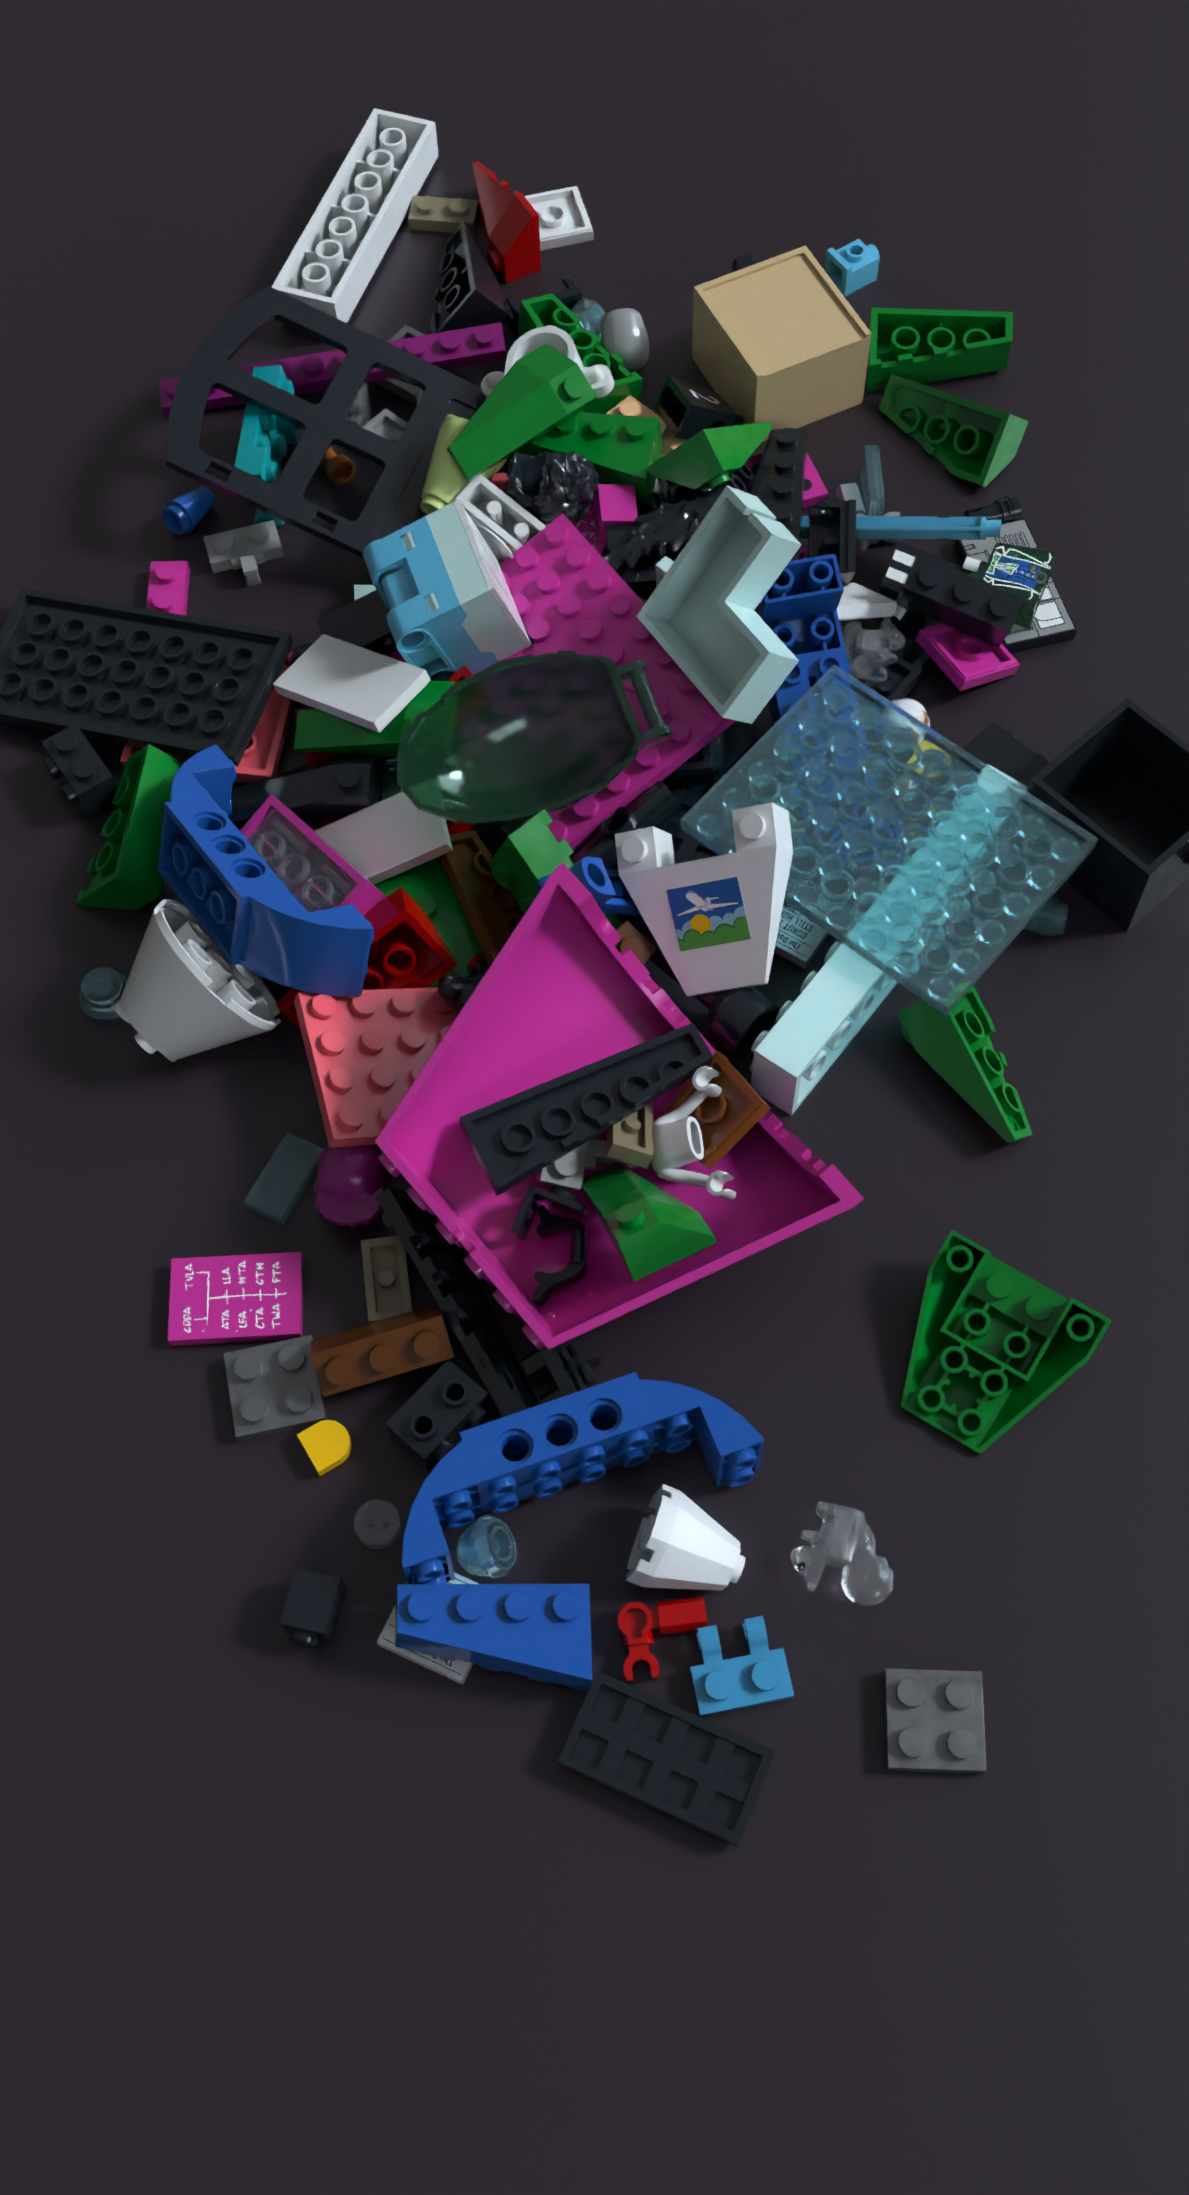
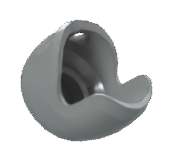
[600,308,649,373]

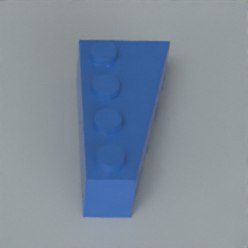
[395,1584,592,1693]

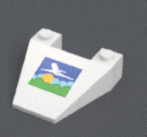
[614,802,793,997]

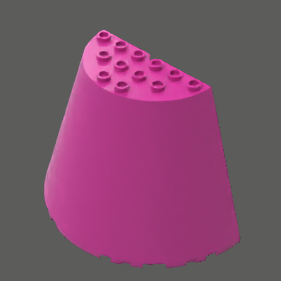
[375,862,864,1349]

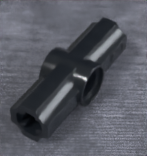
[570,780,682,869]

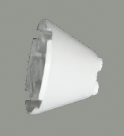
[114,899,281,1062]

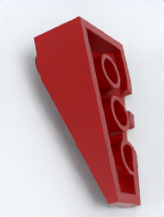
[472,161,541,284]
[277,887,458,1030]

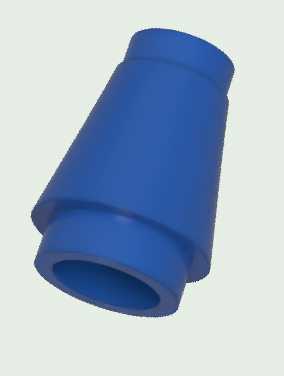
[162,486,215,535]

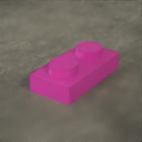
[146,561,190,615]

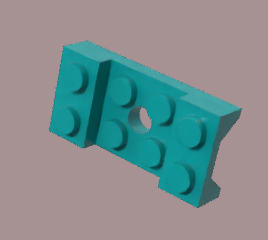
[234,365,301,526]

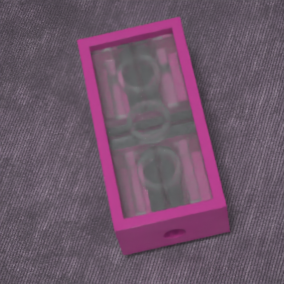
[240,794,387,916]

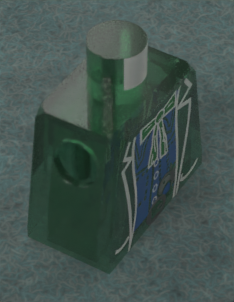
[961,543,1057,629]

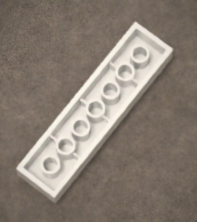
[272,108,439,323]

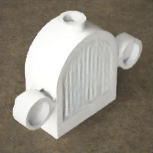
[481,325,614,399]

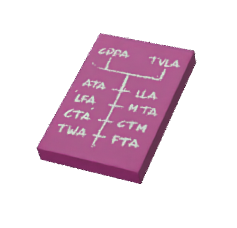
[168,1252,304,1346]

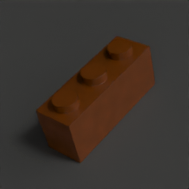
[310,1303,454,1397]

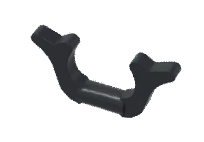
[532,1205,590,1306]

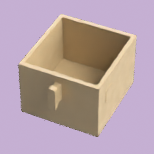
[692,245,871,442]

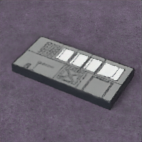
[954,518,1077,653]

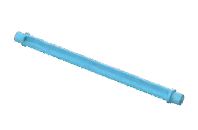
[801,516,1002,540]

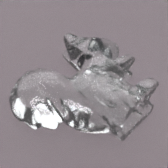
[839,617,906,681]
[790,1501,894,1606]

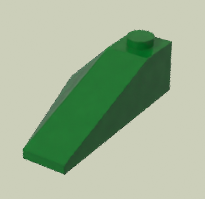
[447,343,597,482]
[879,374,1029,487]
[647,421,773,491]
[294,680,456,759]
[897,984,1033,1144]
[581,1163,717,1282]

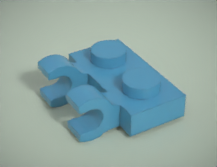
[690,1615,794,1717]

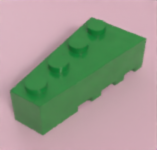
[518,293,643,414]
[866,307,1013,393]
[518,412,663,506]
[488,808,621,928]

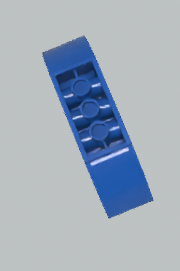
[757,554,904,871]
[158,745,374,996]
[402,1372,764,1584]

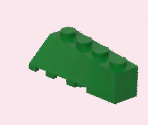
[75,744,183,910]

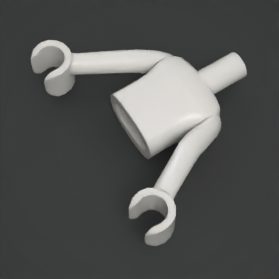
[627,1066,736,1202]

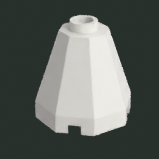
[626,1484,745,1591]

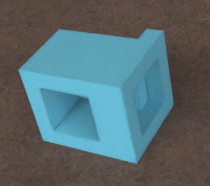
[825,239,880,297]

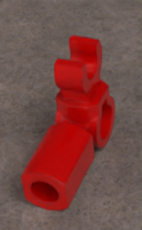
[617,1597,708,1683]

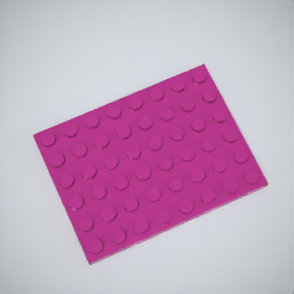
[388,513,736,851]

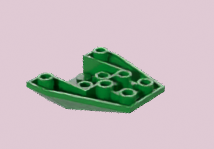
[901,1229,1112,1454]

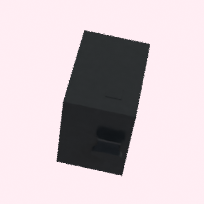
[1013,698,1189,931]

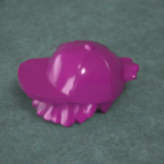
[312,1145,390,1228]

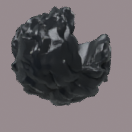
[507,451,599,523]

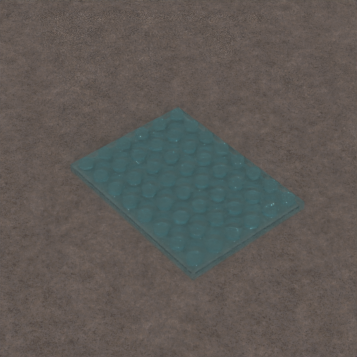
[681,664,1098,1016]

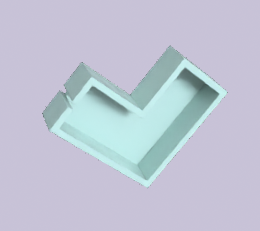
[636,486,802,724]

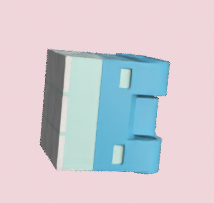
[362,499,531,681]

